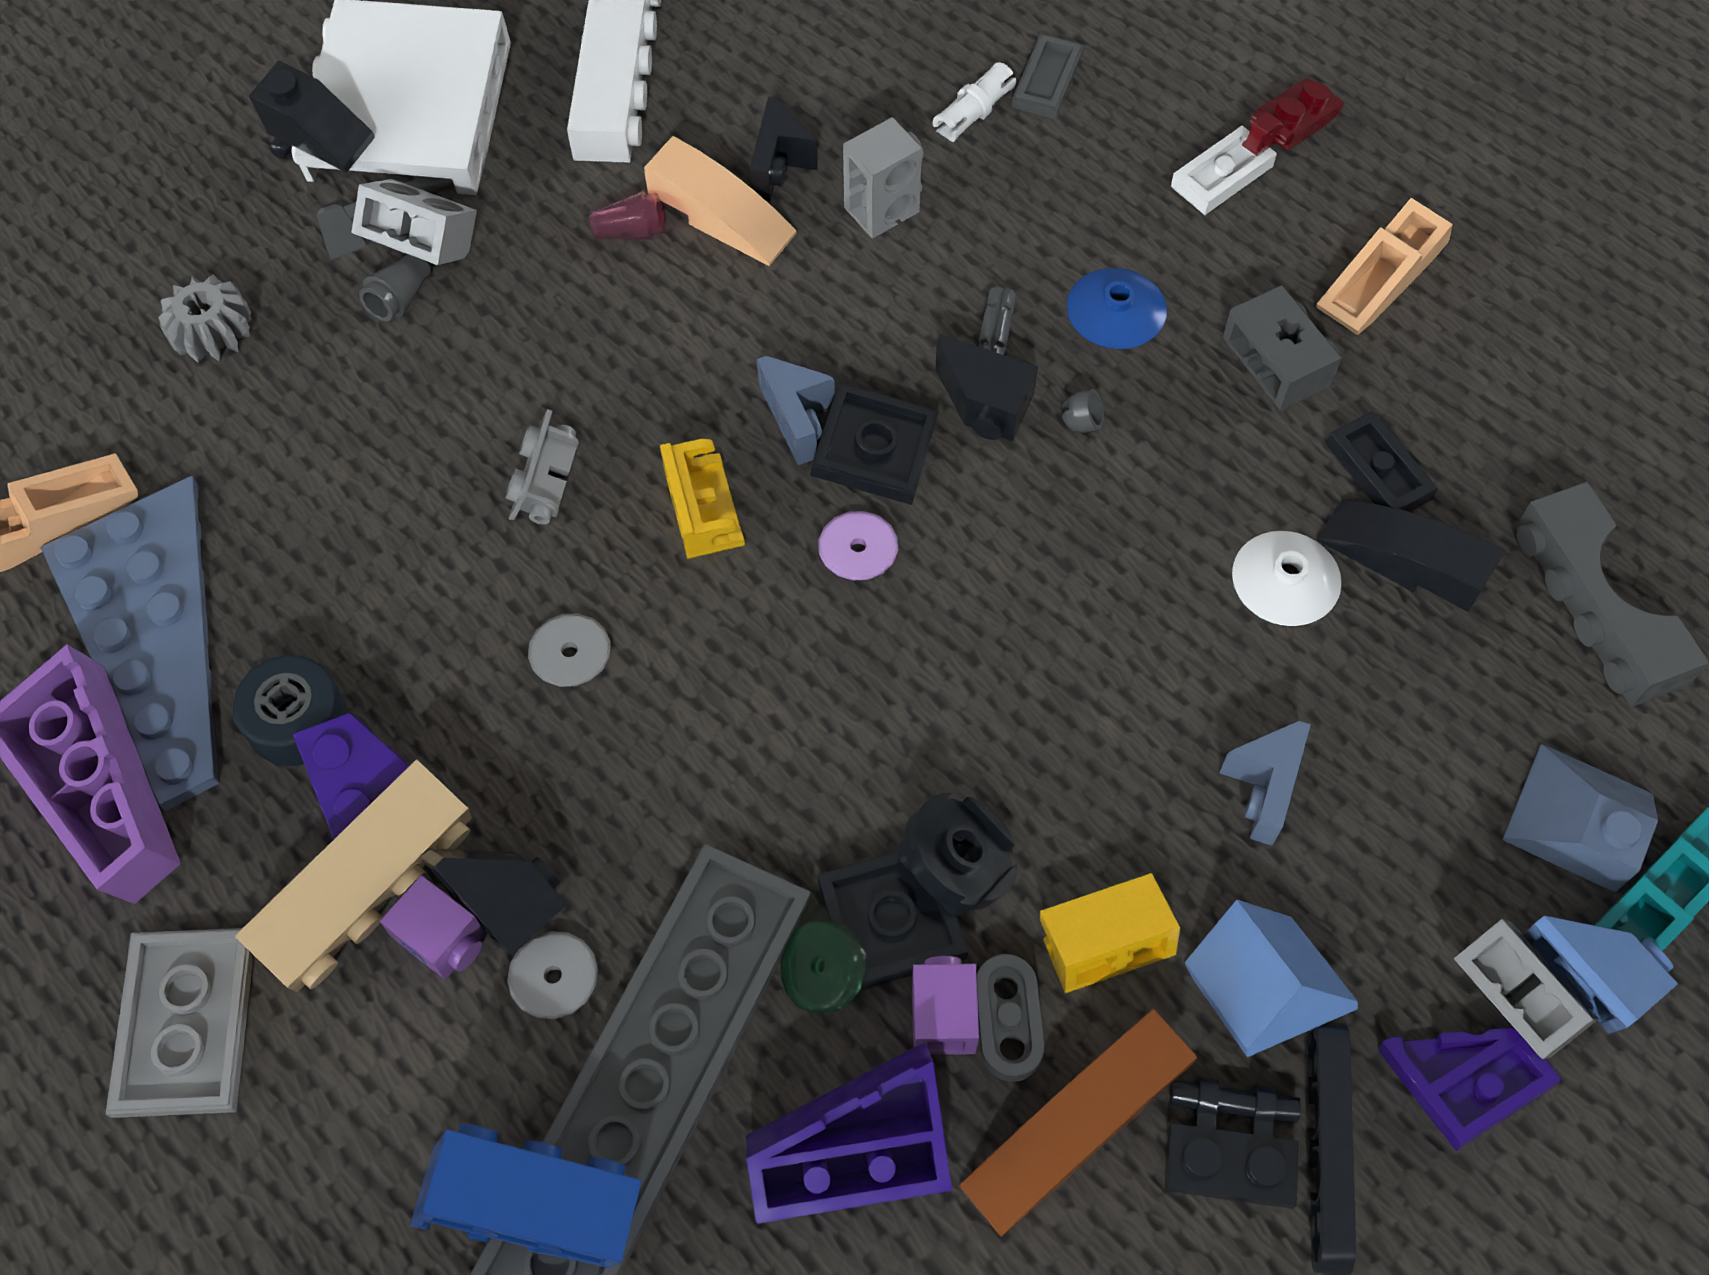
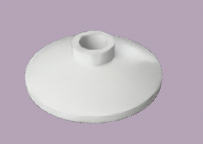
[1232,531,1341,626]

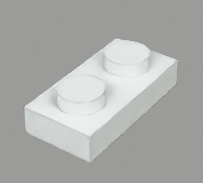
[1171,126,1277,215]

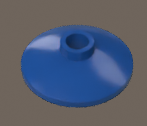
[1067,268,1167,349]

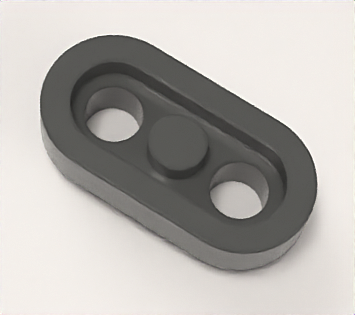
[976,954,1044,1082]

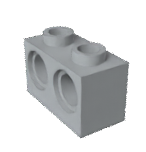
[843,117,924,239]
[351,179,477,265]
[1454,919,1599,1060]

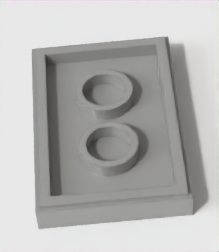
[106,928,254,1118]

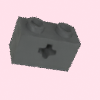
[1223,285,1342,410]

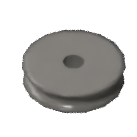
[528,613,611,687]
[507,931,598,1019]

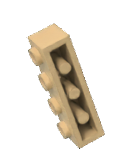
[235,759,472,992]

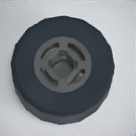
[232,654,347,767]

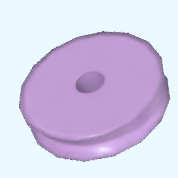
[818,511,898,580]

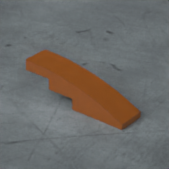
[959,1009,1198,1237]

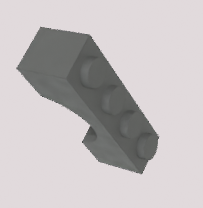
[1515,481,1709,707]

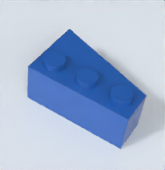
[410,1124,642,1268]

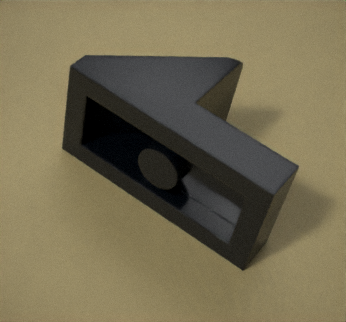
[749,97,817,202]

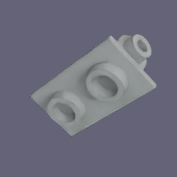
[505,409,579,525]

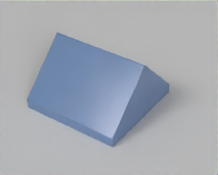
[1185,900,1358,1057]

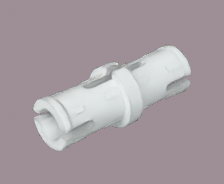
[933,62,1016,142]

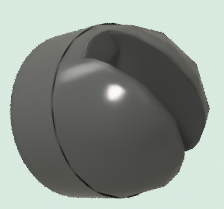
[1062,389,1104,433]

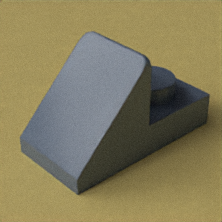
[757,356,835,465]
[1219,721,1311,846]

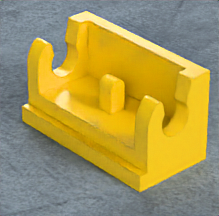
[660,439,745,559]
[1040,873,1180,993]

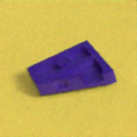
[293,712,409,839]
[1378,1027,1561,1151]

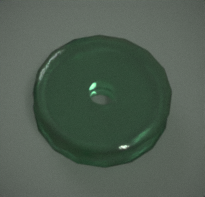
[781,920,866,1013]

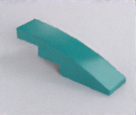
[1594,806,1709,951]

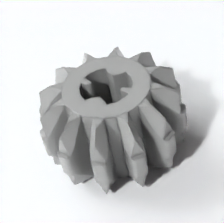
[158,274,252,363]

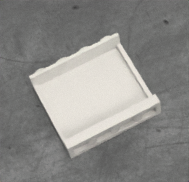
[292,0,511,195]

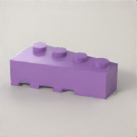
[0,644,181,904]

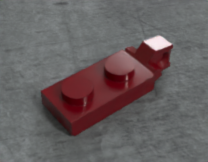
[1242,78,1345,156]

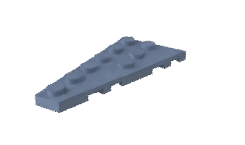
[40,476,219,811]

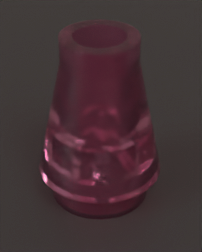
[590,190,666,240]

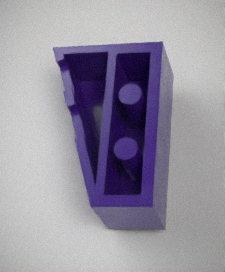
[746,1042,952,1224]

